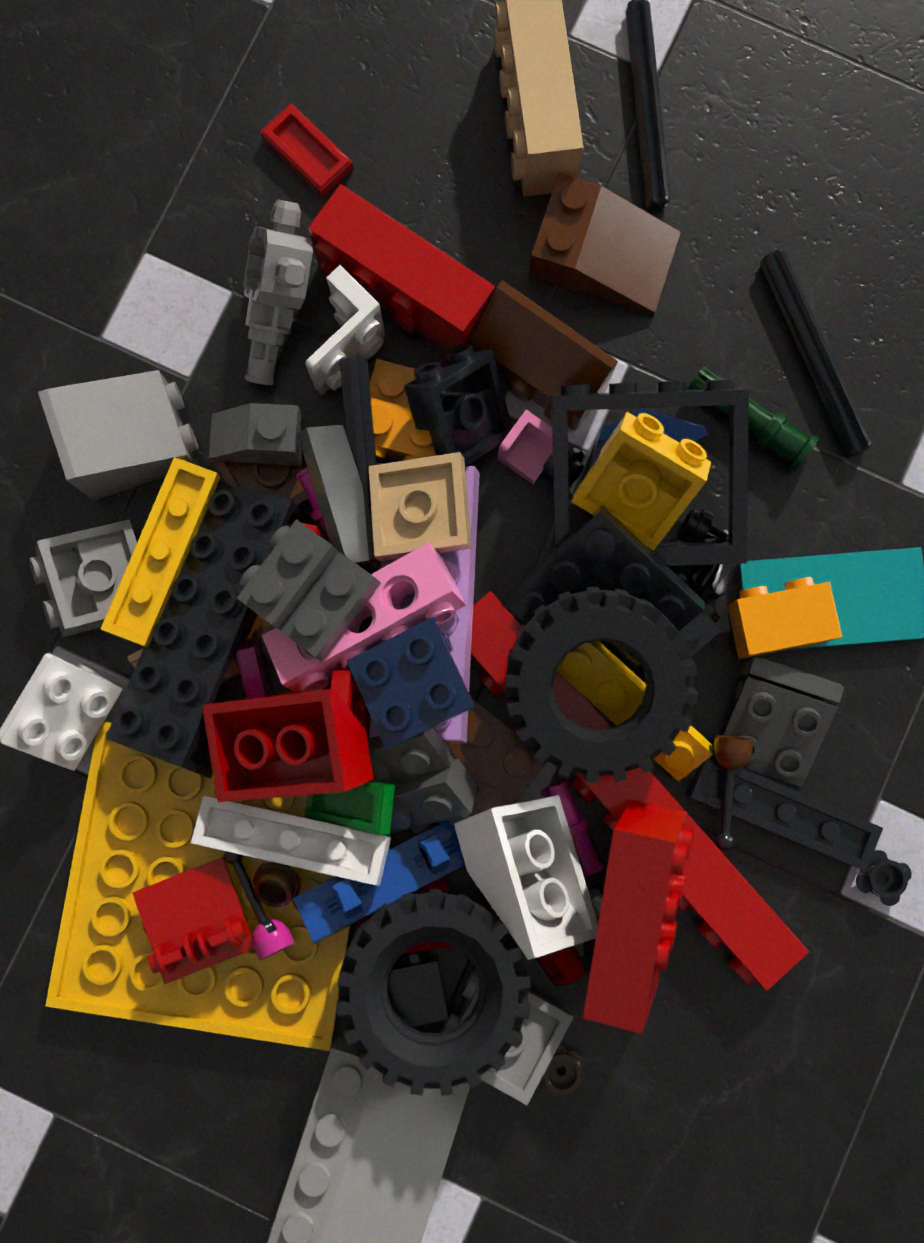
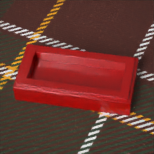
[260,103,354,198]

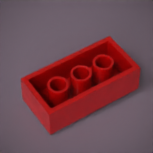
[308,184,495,351]
[583,800,694,1034]

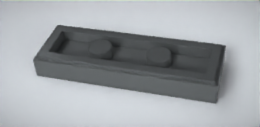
[298,425,378,565]

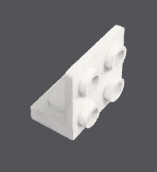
[305,265,385,395]
[0,653,123,771]

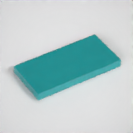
[737,547,924,651]

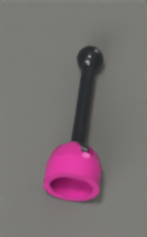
[224,851,295,961]

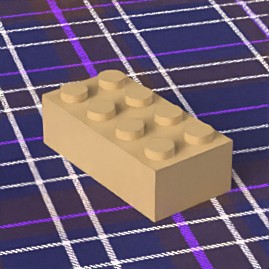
[494,0,584,197]

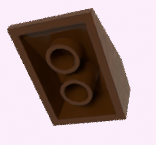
[528,173,681,316]

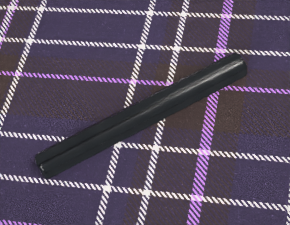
[625,0,671,210]
[760,250,872,456]
[340,356,381,574]

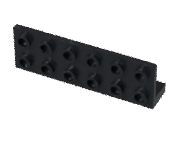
[107,481,315,779]

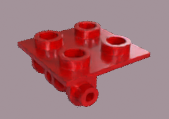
[132,857,254,985]

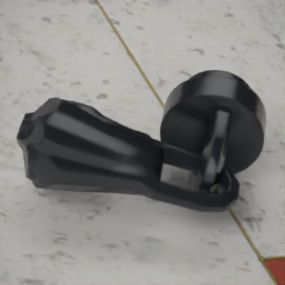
[680,509,731,601]

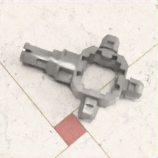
[243,199,313,385]

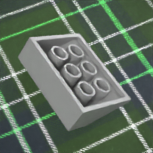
[267,1035,470,1243]

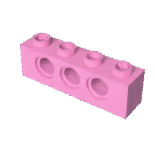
[262,542,466,693]

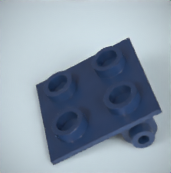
[347,617,475,750]

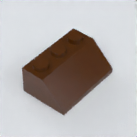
[468,280,618,431]

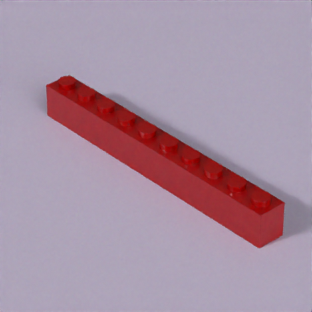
[471,591,809,991]

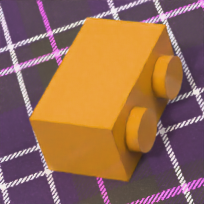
[727,577,842,659]

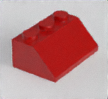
[202,689,374,802]

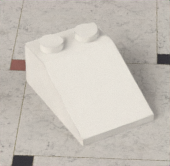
[454,795,598,960]

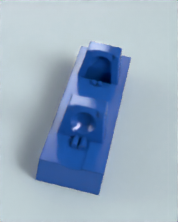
[293,817,468,944]

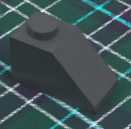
[209,403,305,466]

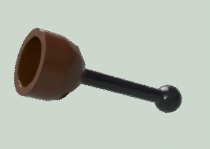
[713,735,753,851]

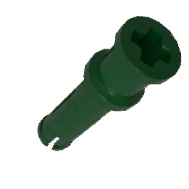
[687,366,820,472]

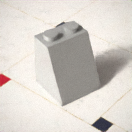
[38,370,199,501]

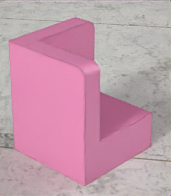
[497,409,552,485]

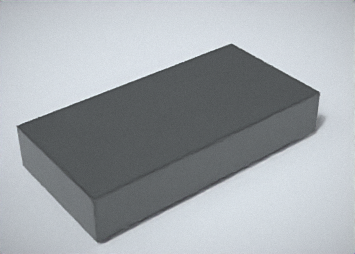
[739,656,844,704]

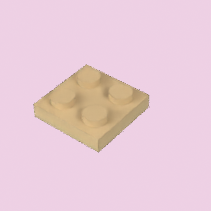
[369,452,472,561]

